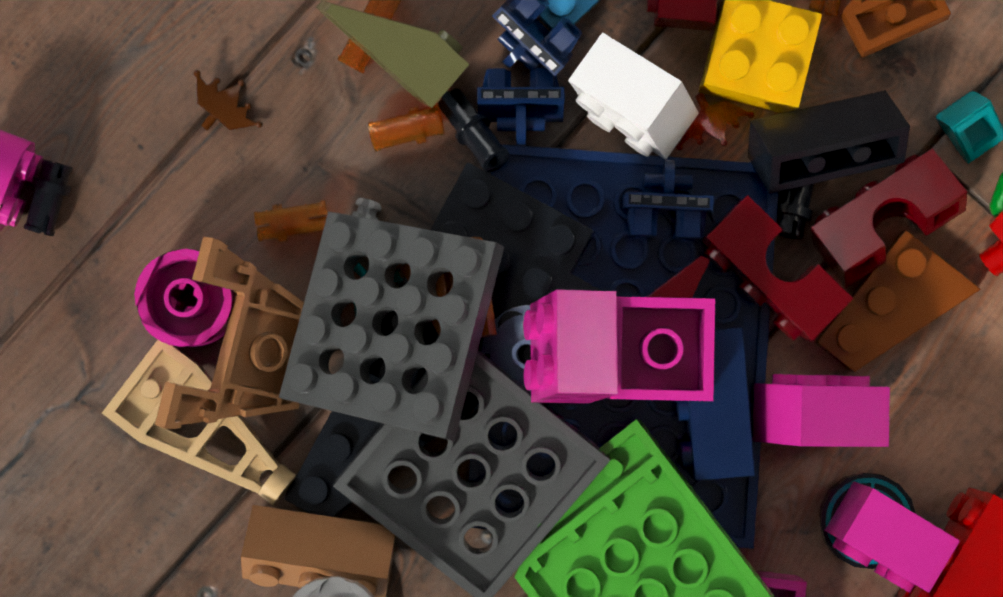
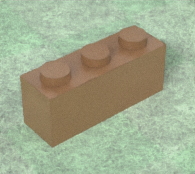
[241,505,396,597]

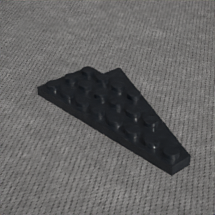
[284,162,602,517]

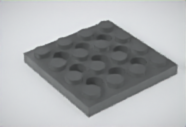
[279,211,504,441]
[333,350,610,597]

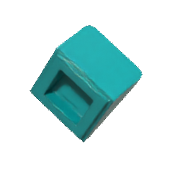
[936,91,1003,164]

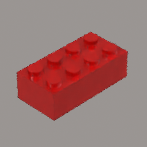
[897,487,1003,597]

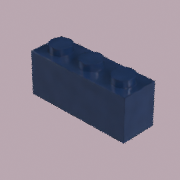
[676,328,755,480]

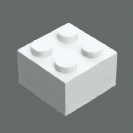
[568,32,699,160]

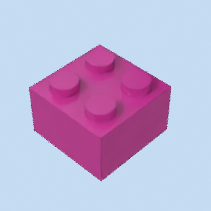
[523,290,618,403]
[608,297,715,401]
[753,374,890,447]
[824,481,960,593]

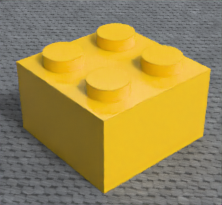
[698,0,822,113]

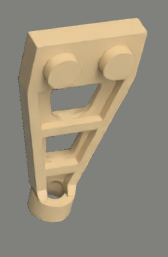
[102,340,297,506]

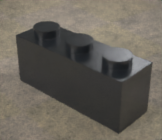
[748,90,910,194]

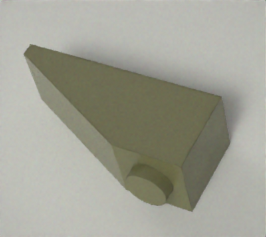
[316,0,470,108]

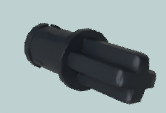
[438,88,510,173]

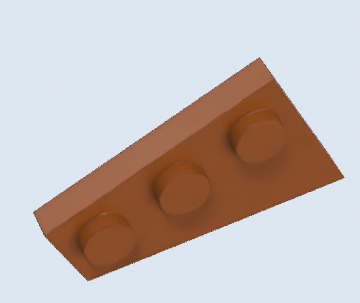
[814,230,981,372]

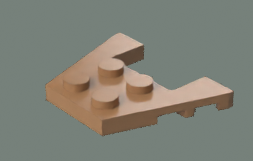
[155,236,304,429]

